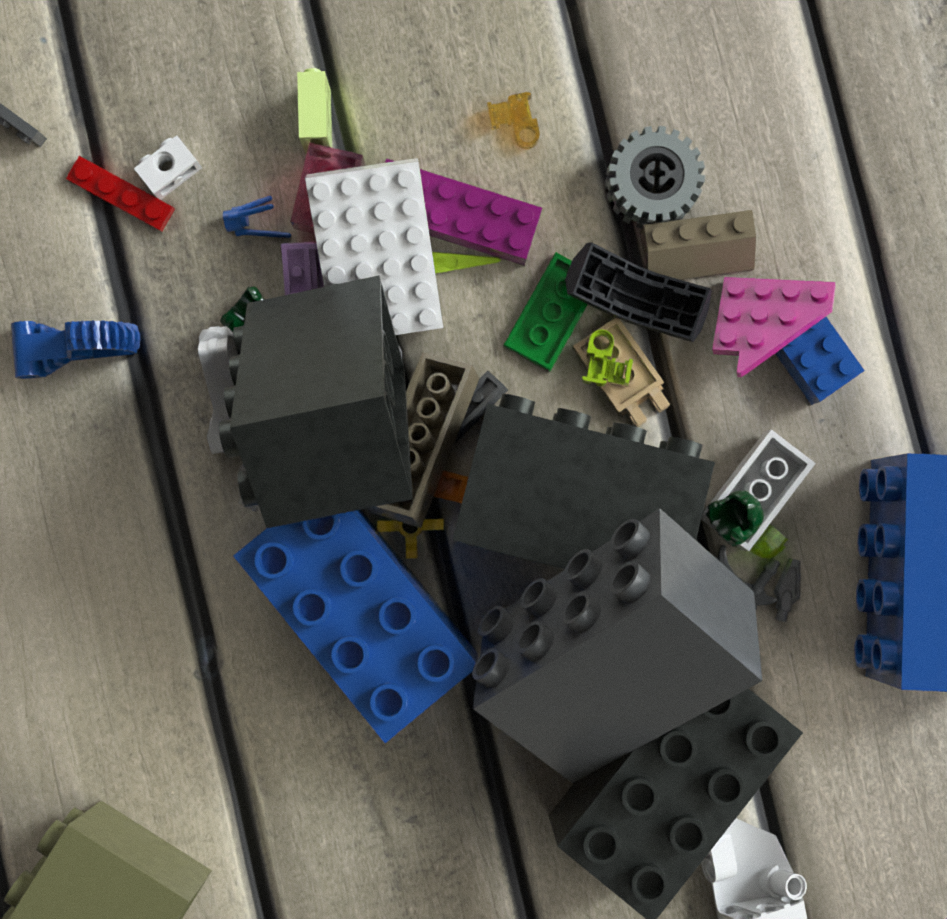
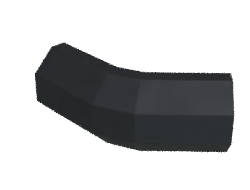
[565,242,712,342]

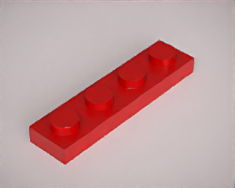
[66,156,175,232]

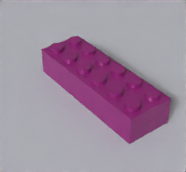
[385,158,542,266]

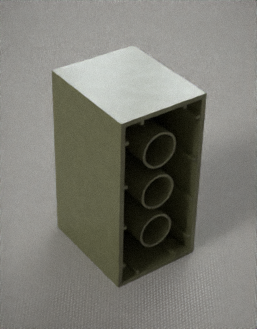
[2,801,212,919]

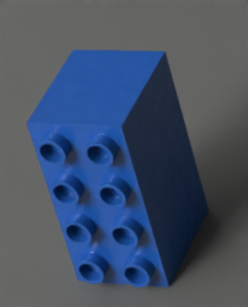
[854,453,947,692]
[233,510,478,743]

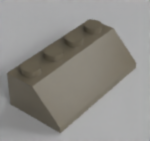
[640,210,756,280]

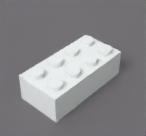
[701,430,816,551]

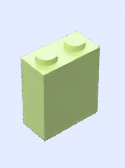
[297,68,332,154]

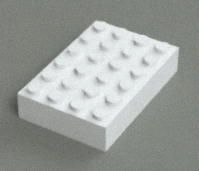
[305,158,443,335]

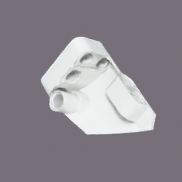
[701,818,807,919]

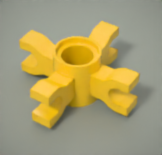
[377,519,444,559]

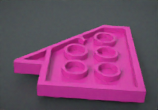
[712,277,836,377]

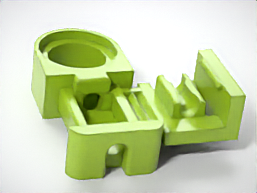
[582,329,633,387]

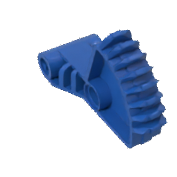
[11,320,141,379]

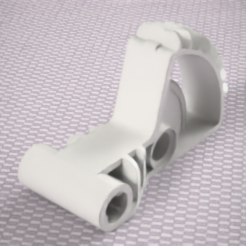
[198,326,238,454]

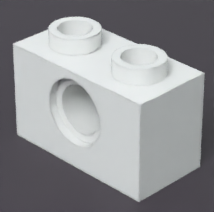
[134,135,202,200]

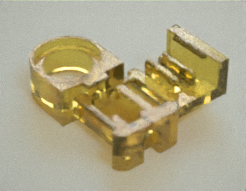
[487,92,540,149]

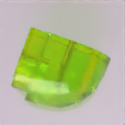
[750,524,788,558]

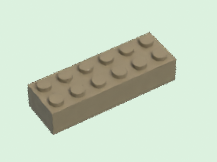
[367,352,479,528]

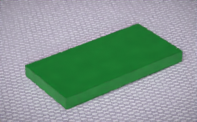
[503,252,588,372]

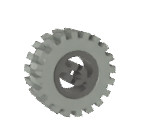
[605,126,705,229]

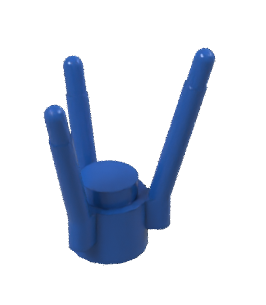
[223,196,291,238]

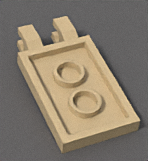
[573,318,670,427]

